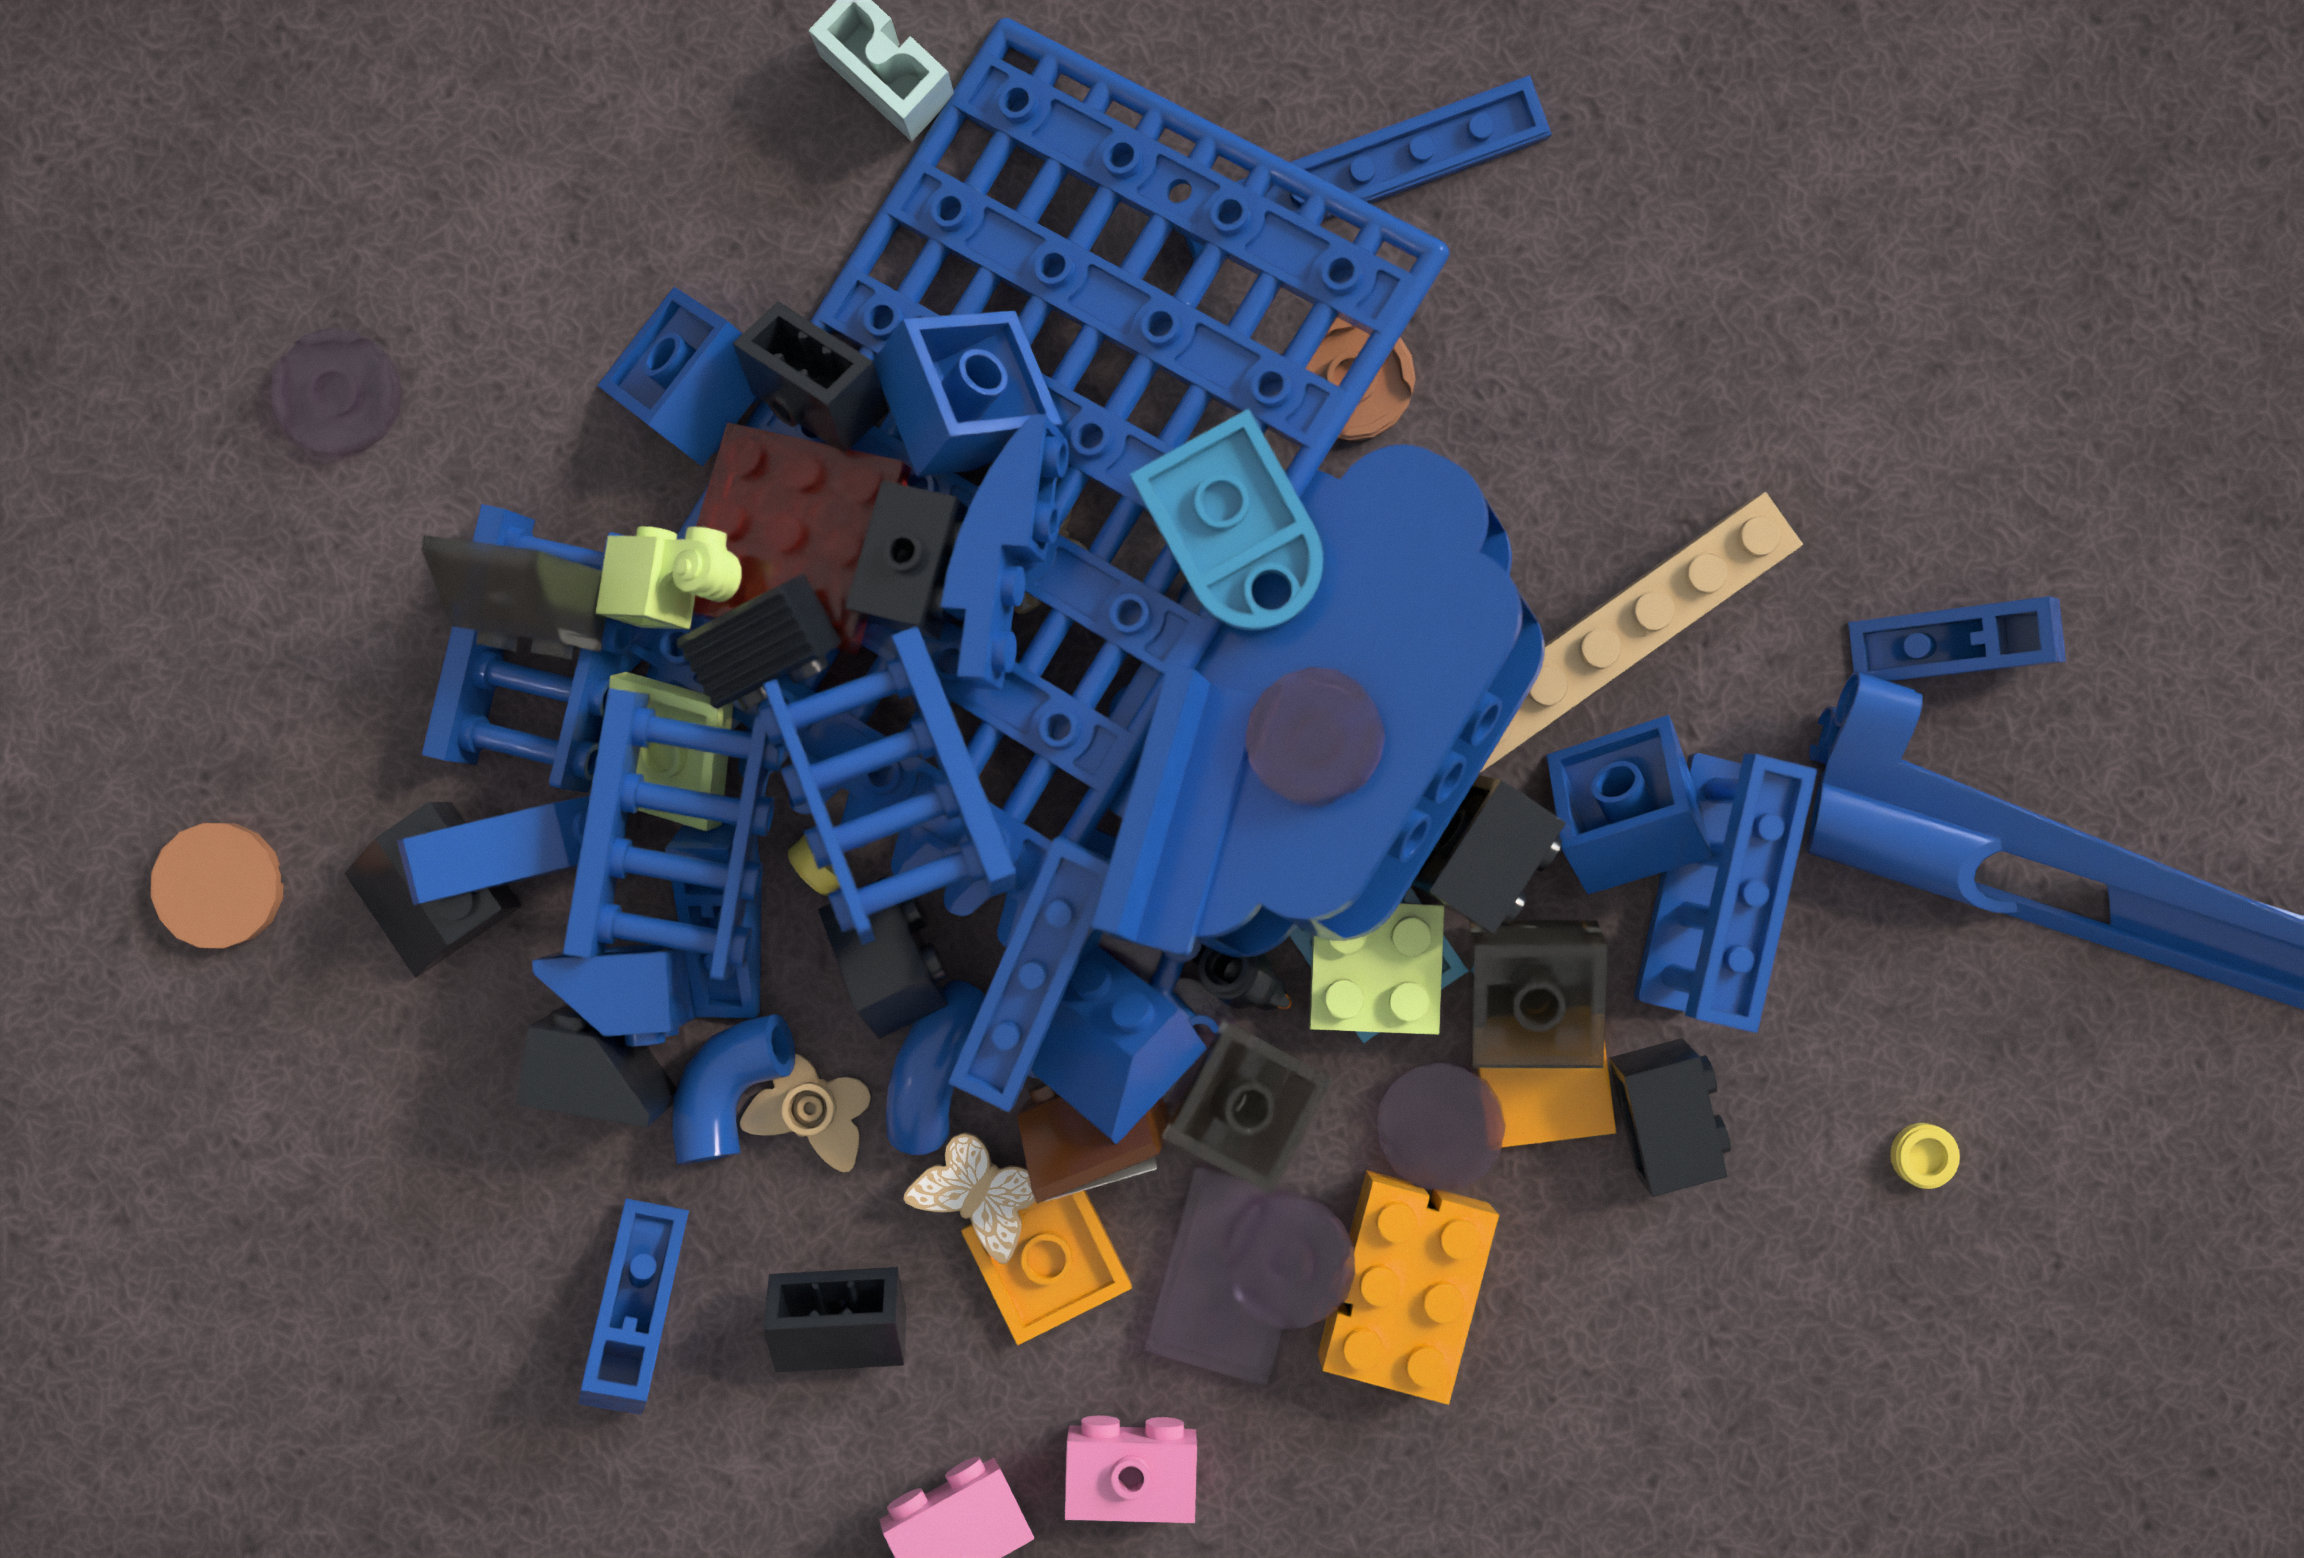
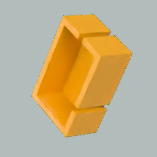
[1318,1170,1499,1405]

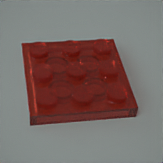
[692,422,912,655]

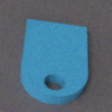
[1129,409,1323,631]

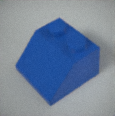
[597,286,760,467]
[873,311,1062,477]
[1547,715,1712,895]
[532,944,696,1046]
[1031,945,1207,1145]

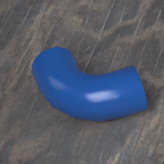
[886,980,986,1155]
[672,1014,795,1165]

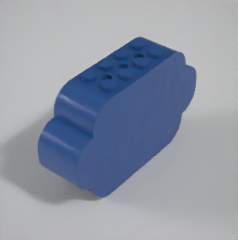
[1108,445,1545,957]

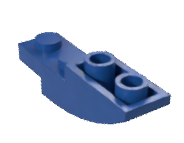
[940,414,1069,691]

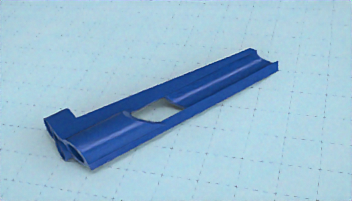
[1806,671,2304,1009]

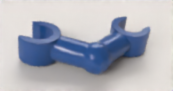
[1148,941,1221,1036]

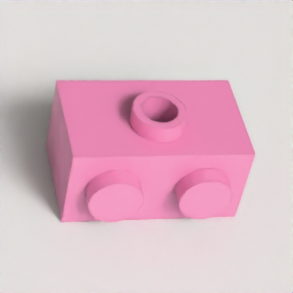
[1065,1415,1197,1523]
[879,1457,1035,1558]

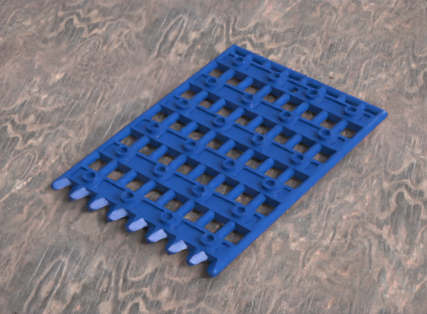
[618,18,1449,948]

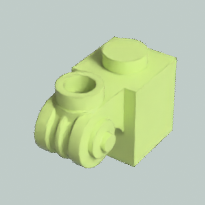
[596,526,741,629]

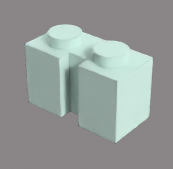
[809,0,954,142]

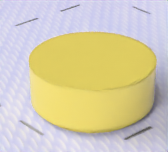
[788,835,840,896]
[1891,1123,1960,1189]

